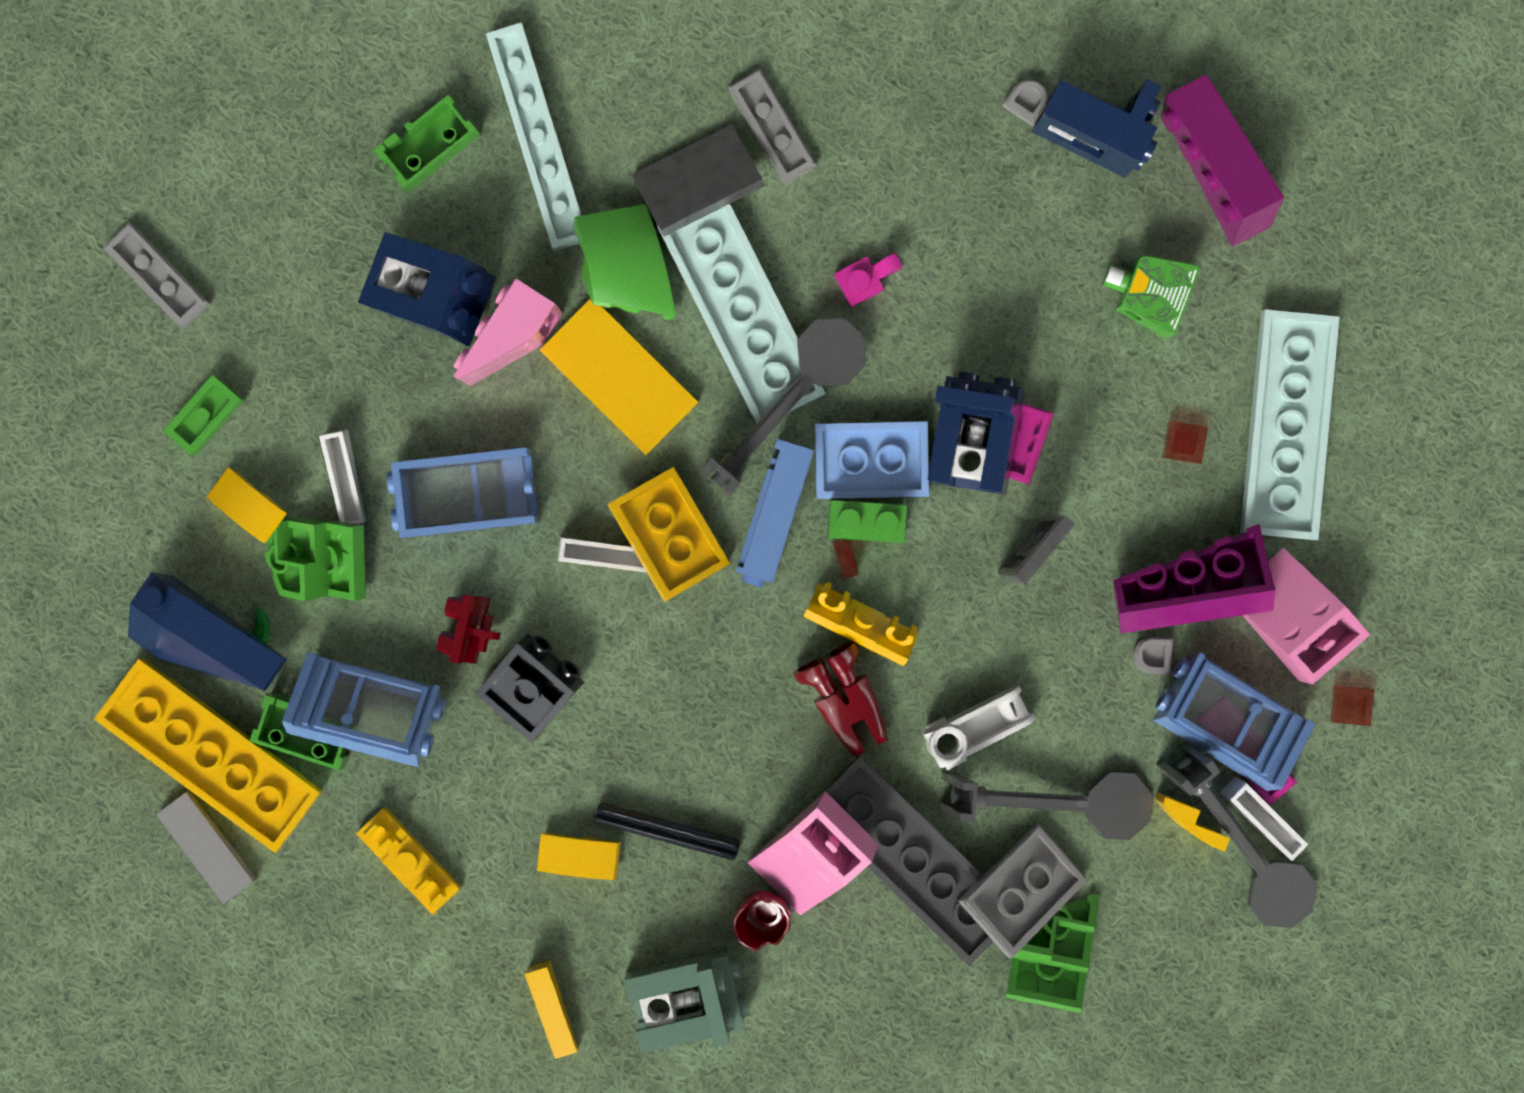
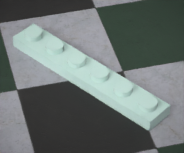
[486,22,582,251]

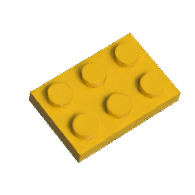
[608,467,730,602]

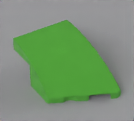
[573,204,676,320]
[264,518,366,601]
[1006,894,1099,1013]

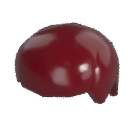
[732,890,791,951]

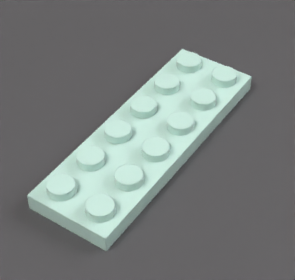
[657,204,825,424]
[1240,309,1340,540]

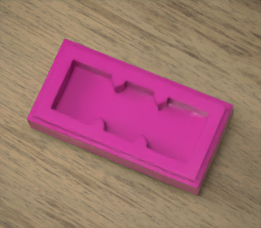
[1010,403,1055,485]

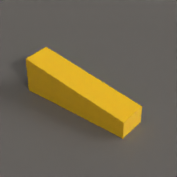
[525,960,578,1059]

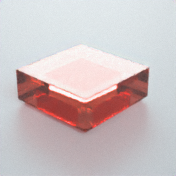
[1162,421,1208,464]
[832,539,859,579]
[1330,685,1374,726]

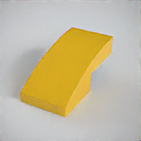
[206,467,287,543]
[1155,792,1230,852]
[537,832,621,880]

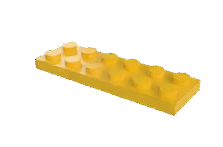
[94,658,323,853]

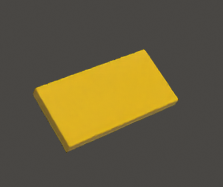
[540,299,698,456]

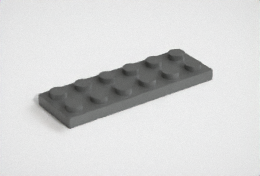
[818,755,993,966]

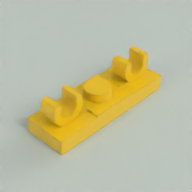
[803,582,919,666]
[356,807,461,915]

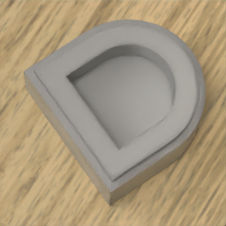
[1002,80,1048,127]
[1132,636,1173,675]

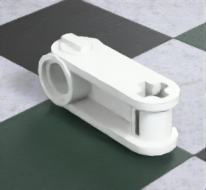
[923,685,1036,770]

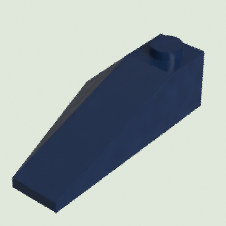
[128,572,287,690]

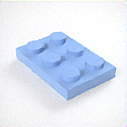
[815,421,929,499]

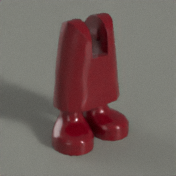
[793,641,888,757]

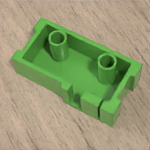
[373,94,480,193]
[250,693,358,770]

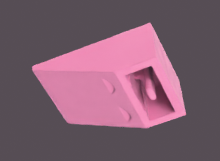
[454,279,563,386]
[1242,548,1370,685]
[748,791,879,915]

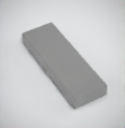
[728,68,817,186]
[103,222,211,330]
[156,791,257,904]

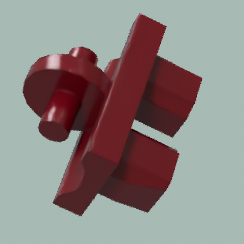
[436,594,501,664]

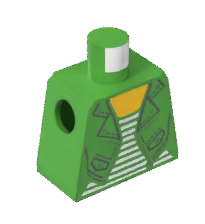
[1102,256,1201,339]

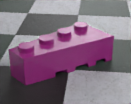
[1161,74,1285,247]
[1113,524,1275,633]

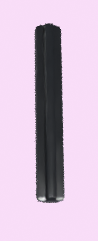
[594,803,740,860]

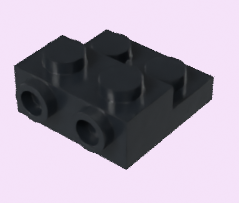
[476,633,584,743]

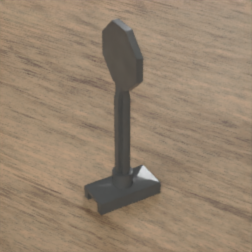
[700,318,866,499]
[1156,742,1317,928]
[939,771,1153,840]

